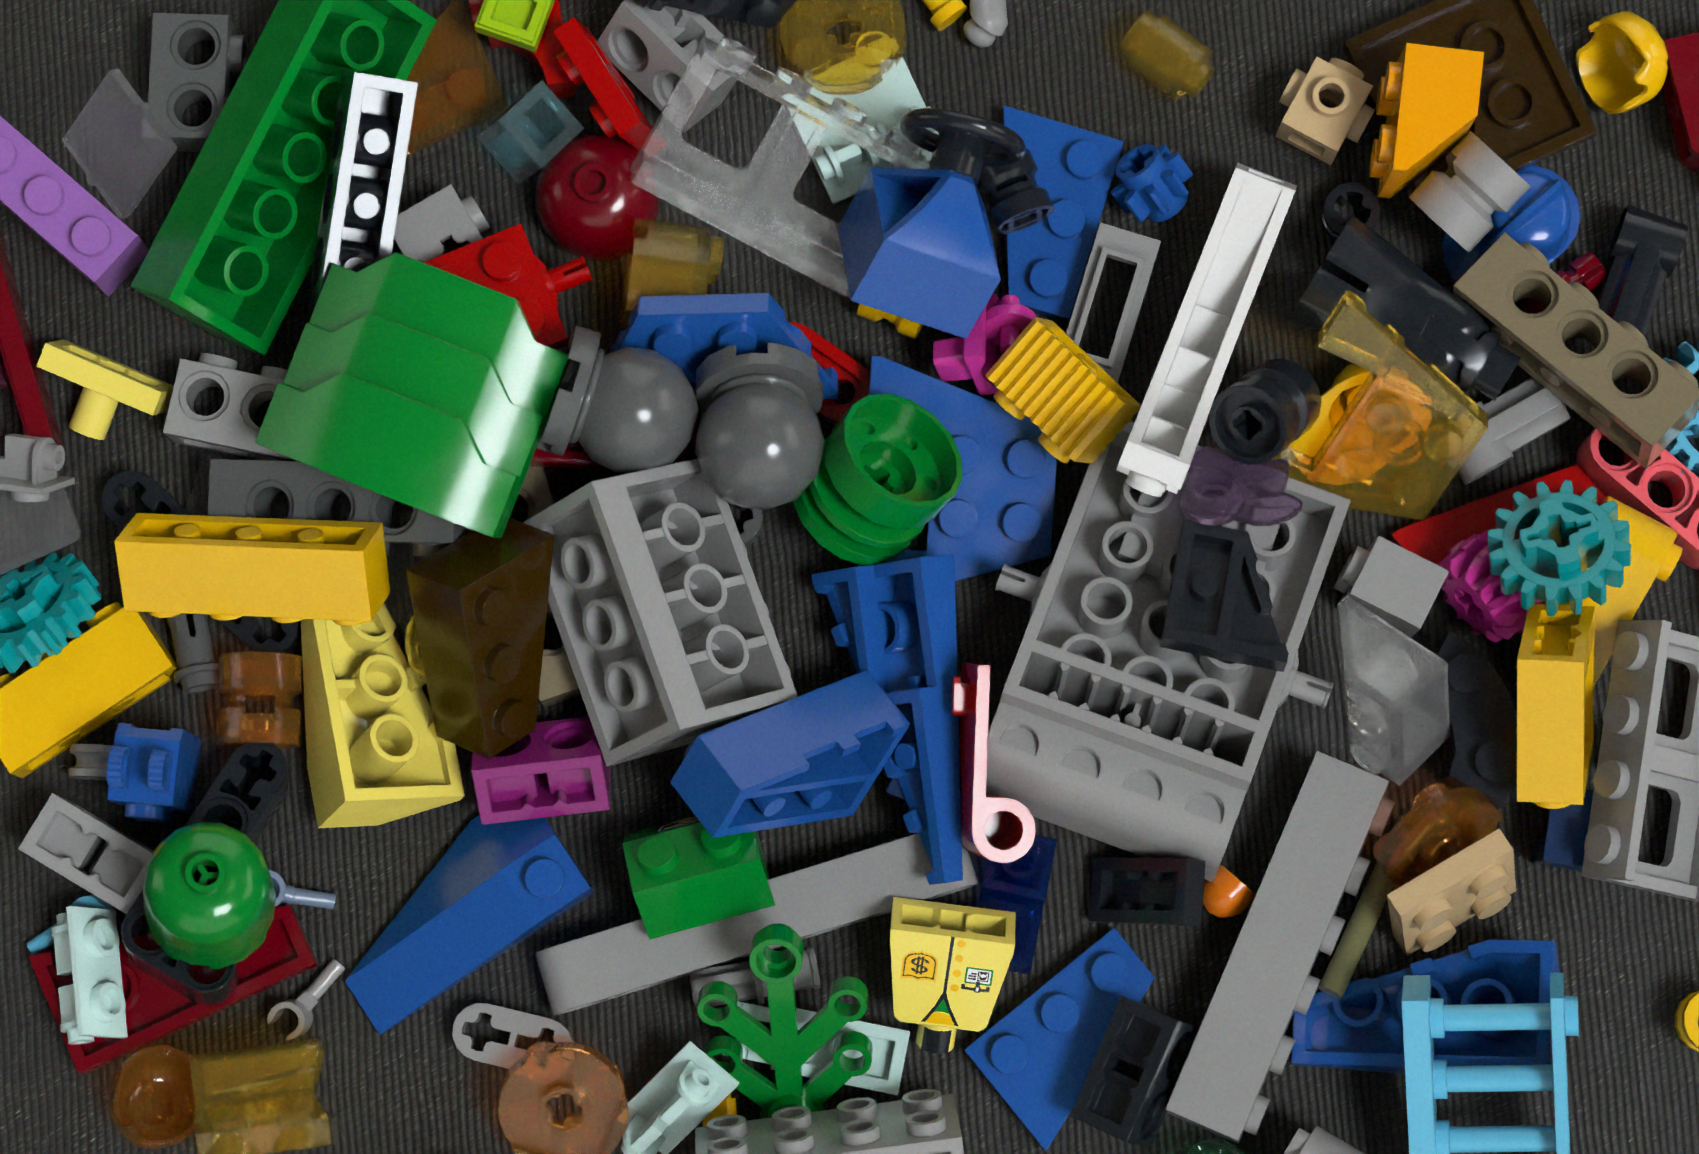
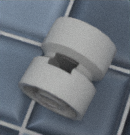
[1408,131,1531,252]

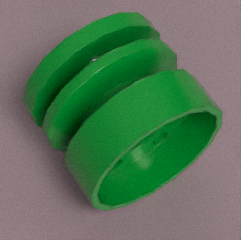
[793,394,962,566]

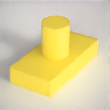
[36,339,174,440]

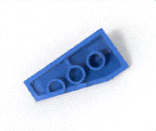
[345,815,595,1035]

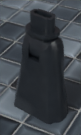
[1289,215,1522,401]

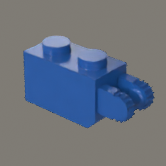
[106,723,202,825]

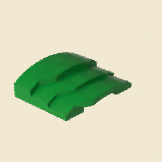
[255,252,571,539]

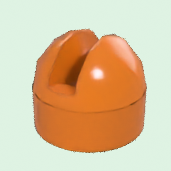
[1203,864,1256,918]

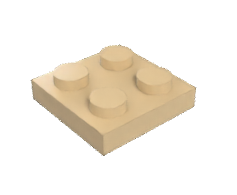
[1387,829,1516,956]

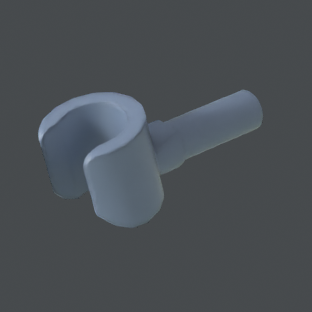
[269,870,336,910]

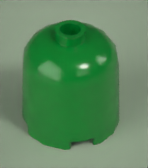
[143,822,276,969]

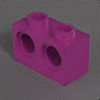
[471,716,611,825]

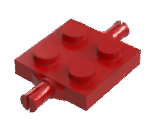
[423,223,593,350]

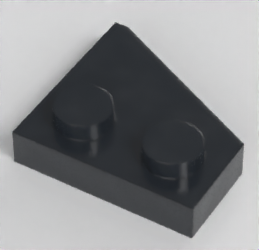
[1159,519,1289,672]

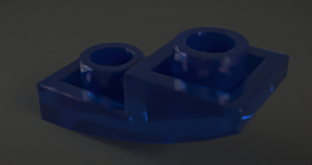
[977,835,1057,975]

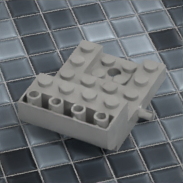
[986,421,1351,882]

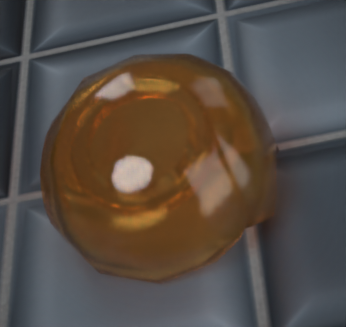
[107,1043,208,1151]

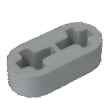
[452,1003,575,1077]

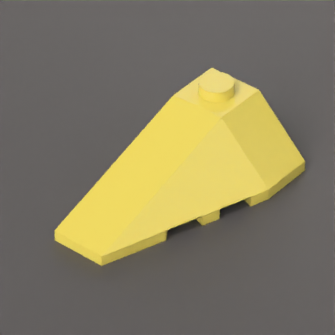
[301,603,465,828]

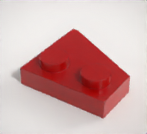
[553,17,668,157]

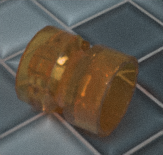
[216,652,303,749]

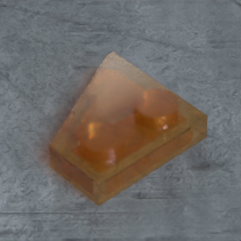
[407,0,510,156]

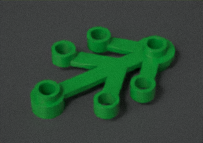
[697,923,873,1119]

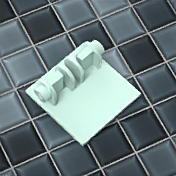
[781,40,939,204]

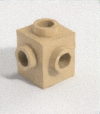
[1275,57,1375,165]

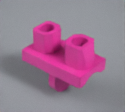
[933,293,1037,396]

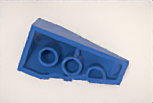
[1291,940,1560,1074]

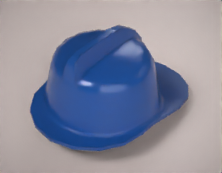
[1442,165,1581,282]

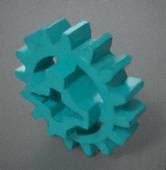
[1488,480,1631,617]
[0,552,102,673]

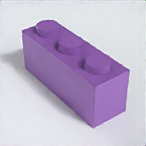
[0,116,150,297]

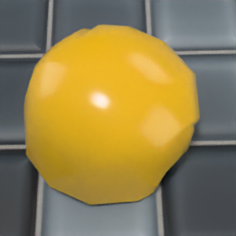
[1576,11,1668,114]

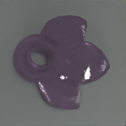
[1180,442,1303,526]

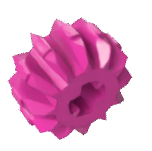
[1439,530,1543,643]

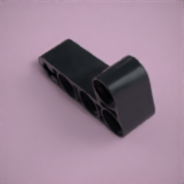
[121,740,288,1006]

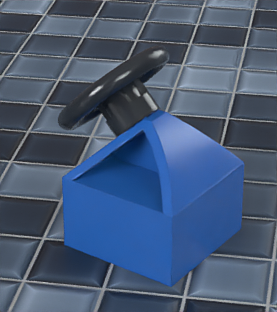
[838,108,1026,339]

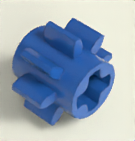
[1111,144,1193,222]

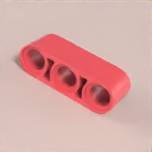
[1576,428,1699,570]

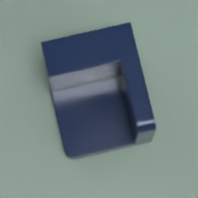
[1533,789,1594,872]

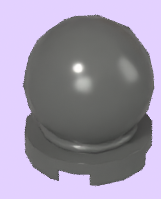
[537,325,699,474]
[695,343,824,511]

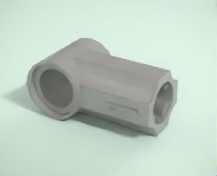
[1433,377,1570,485]

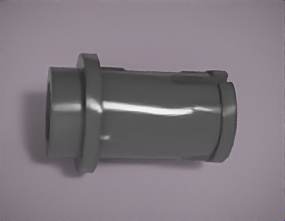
[167,613,224,694]

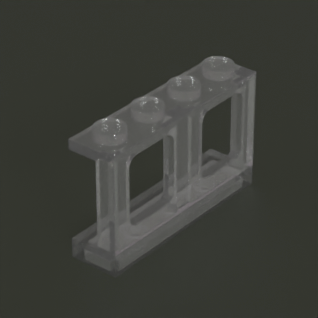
[630,36,930,299]

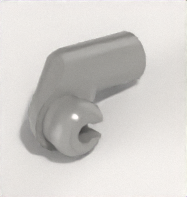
[963,0,1008,48]

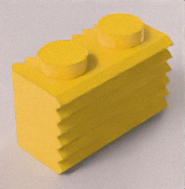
[986,317,1141,463]

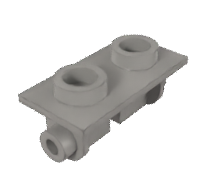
[0,433,75,502]

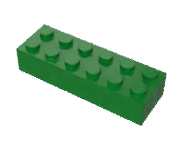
[130,0,437,356]

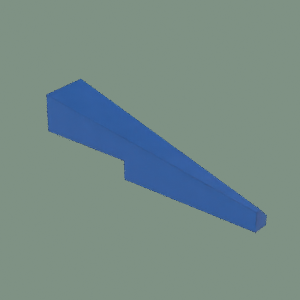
[812,554,963,885]

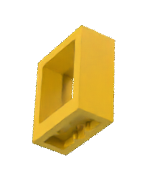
[1517,604,1595,809]

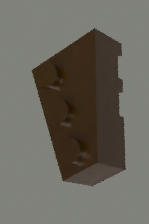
[406,518,554,759]

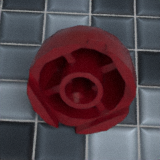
[535,133,661,262]

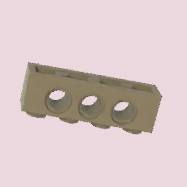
[1453,232,1699,469]

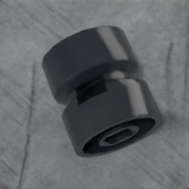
[1209,358,1322,465]

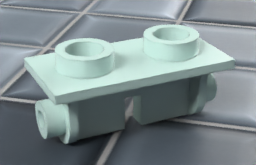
[51,906,128,1045]
[616,1041,740,1154]

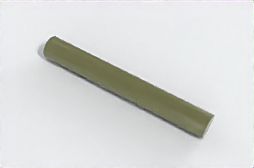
[1318,816,1421,999]

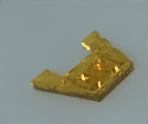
[1255,290,1488,520]

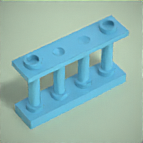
[1401,973,1579,1154]

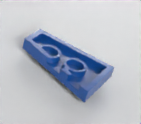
[1003,105,1124,324]
[964,928,1155,1151]

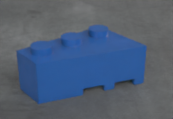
[670,670,911,838]

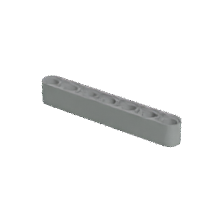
[535,833,979,1016]

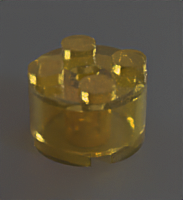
[619,218,724,331]

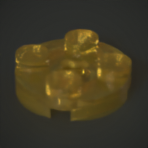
[780,0,907,95]

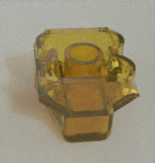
[190,1039,336,1154]

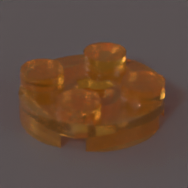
[1373,783,1504,890]
[498,1041,629,1154]

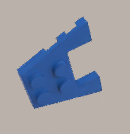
[857,356,1057,581]

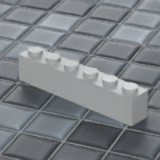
[1165,751,1395,1144]

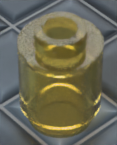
[1119,11,1215,101]

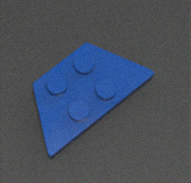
[611,293,839,399]

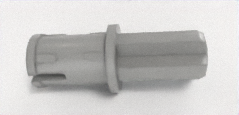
[690,947,821,1007]

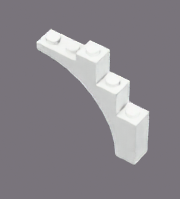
[1116,163,1297,497]

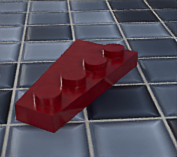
[28,905,319,1075]

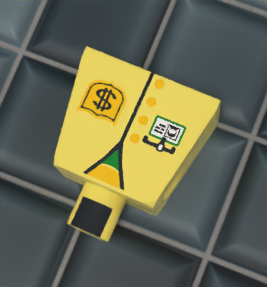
[890,897,1016,1054]

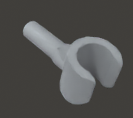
[267,958,345,1040]

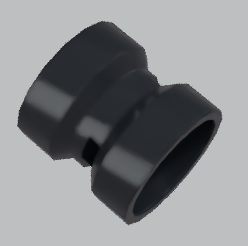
[976,149,1055,234]

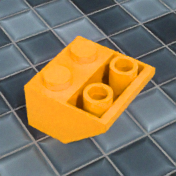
[1369,43,1484,198]

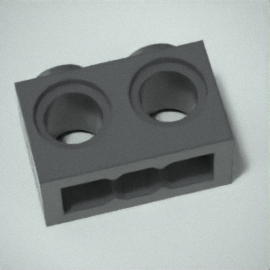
[146,13,247,152]

